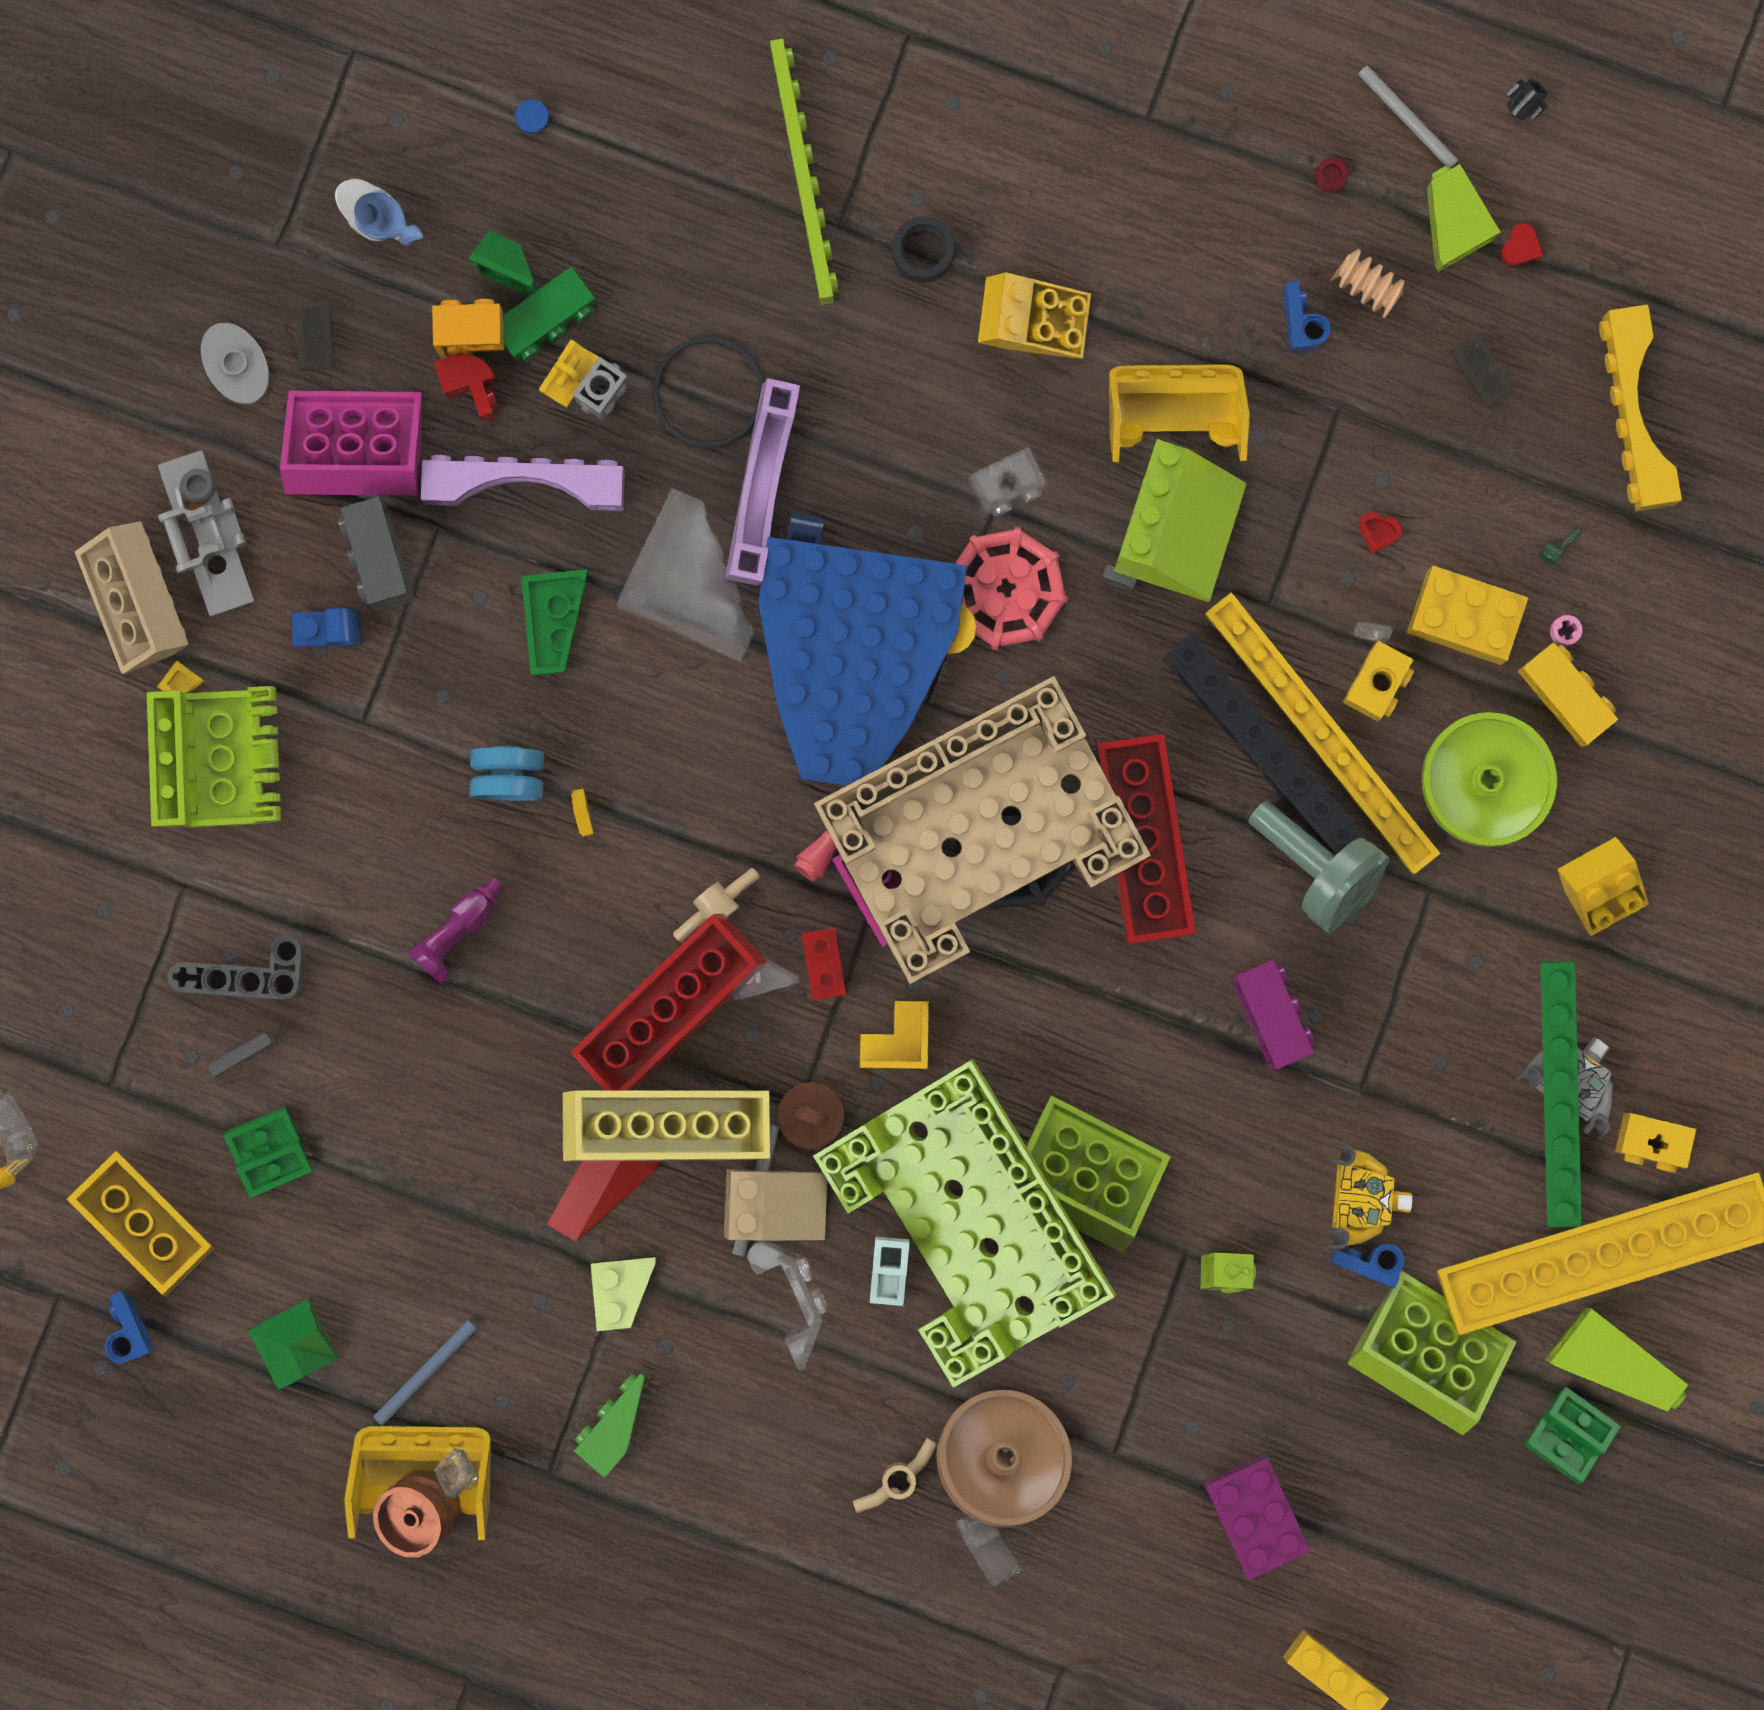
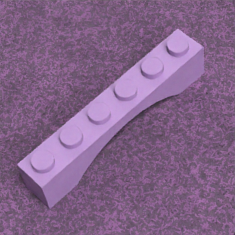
[725,378,800,586]
[421,455,625,511]

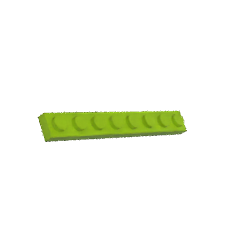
[770,38,839,305]

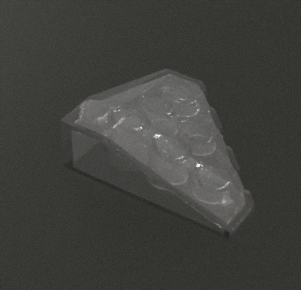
[617,488,754,662]

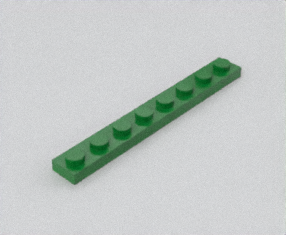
[1540,960,1582,1227]

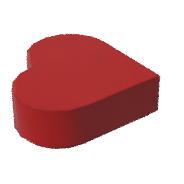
[1500,223,1543,266]
[1358,512,1402,554]

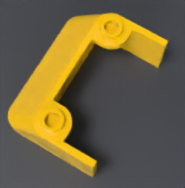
[1109,365,1249,462]
[344,1426,491,1540]

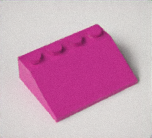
[280,391,422,496]

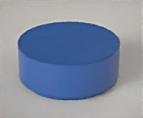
[515,100,549,135]

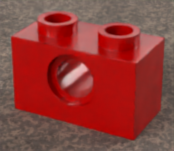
[802,928,846,1001]

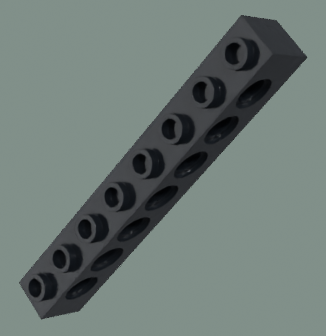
[1162,633,1366,856]

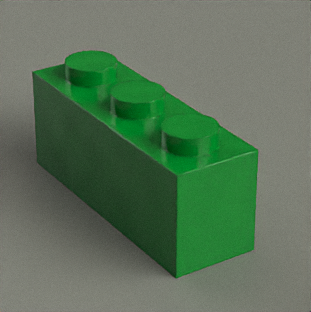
[503,267,597,363]

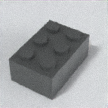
[338,497,415,613]

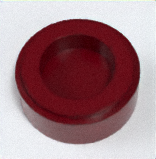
[1314,158,1349,193]

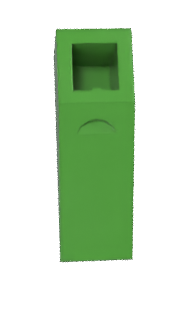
[574,1371,646,1478]

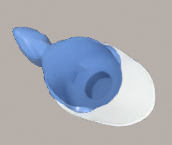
[335,179,423,246]

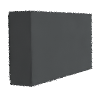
[208,1032,277,1077]

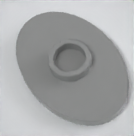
[201,323,269,405]

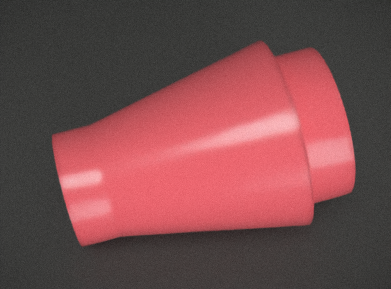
[794,831,837,882]

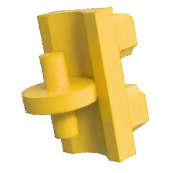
[539,340,599,409]

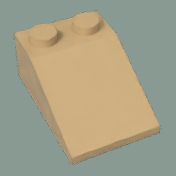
[724,1169,827,1241]

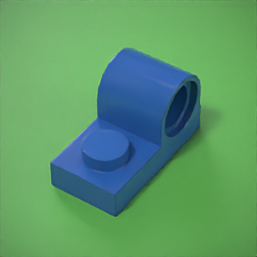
[1282,281,1331,355]
[292,608,361,648]
[1328,1243,1404,1289]
[104,1289,155,1363]

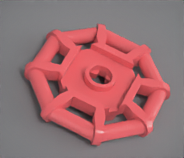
[955,526,1068,650]

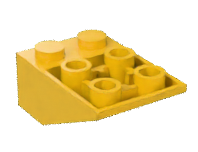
[978,272,1091,359]

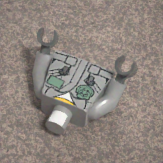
[1516,1037,1613,1140]

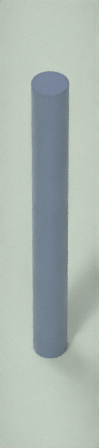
[373,1319,478,1426]

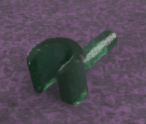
[1539,528,1582,564]

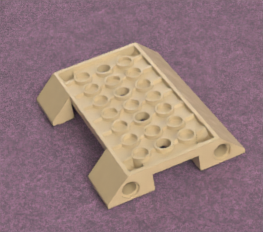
[814,676,1151,984]

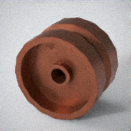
[373,1470,461,1558]

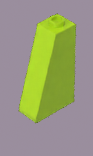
[1545,1307,1688,1412]

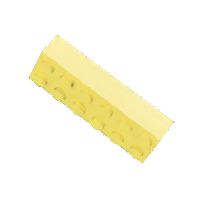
[563,1091,770,1161]

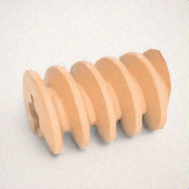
[1330,249,1405,319]

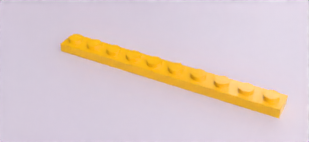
[1204,592,1440,875]

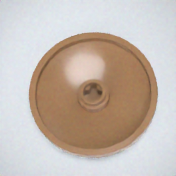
[937,1390,1072,1527]

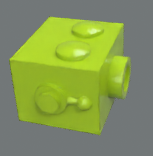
[1200,1253,1256,1294]

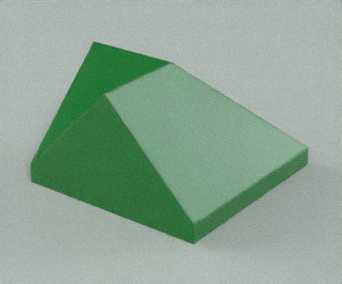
[469,230,538,297]
[248,1299,339,1390]

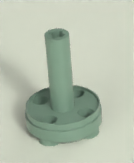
[1248,800,1390,934]

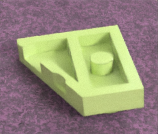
[591,1257,656,1331]

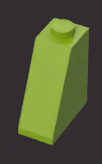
[1427,164,1501,272]

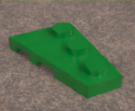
[521,569,589,677]

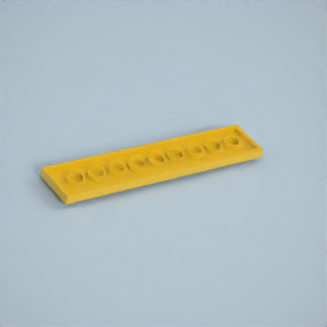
[1437,1172,1764,1336]

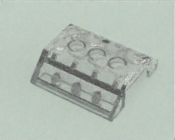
[748,1241,827,1371]

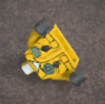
[1325,1143,1412,1249]

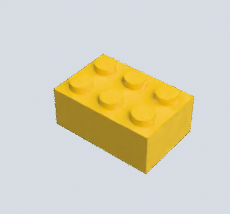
[1407,566,1528,665]

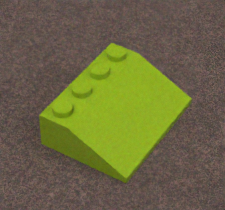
[1114,439,1247,602]
[1026,1096,1171,1253]
[1347,1271,1516,1436]

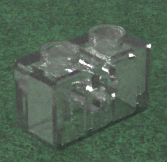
[968,447,1046,517]

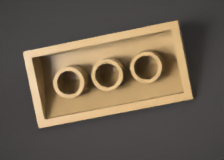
[75,521,189,674]

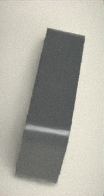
[167,936,306,1000]

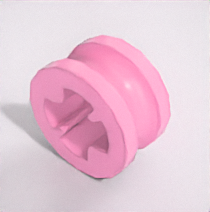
[1550,615,1582,647]

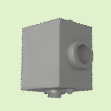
[573,357,629,421]

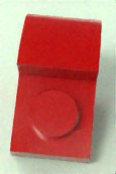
[434,354,498,422]

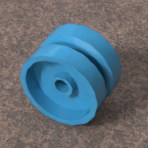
[469,746,544,801]

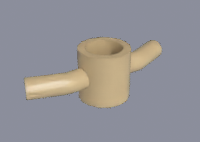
[673,868,760,942]
[853,1438,938,1513]

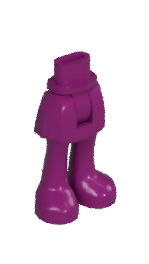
[408,877,505,985]

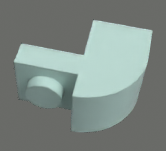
[870,1237,909,1306]

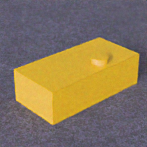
[67,1151,215,1296]

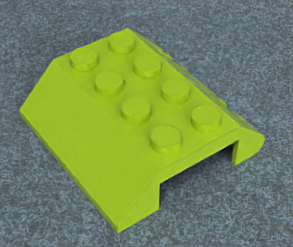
[147,686,281,828]

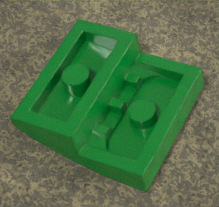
[223,1105,312,1198]
[1523,1387,1621,1485]

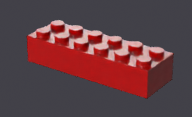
[1095,734,1196,945]
[570,913,768,1091]

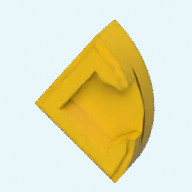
[157,661,205,693]
[571,788,593,837]

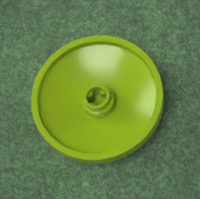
[1421,712,1557,847]

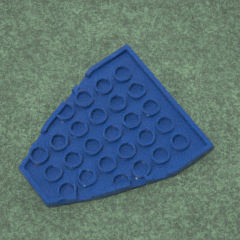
[759,537,968,786]

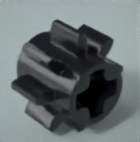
[1506,79,1548,120]

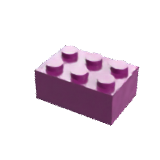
[1230,960,1316,1070]
[1203,1454,1310,1580]

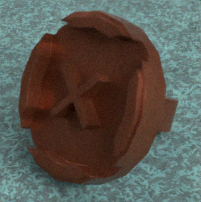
[777,1082,844,1149]

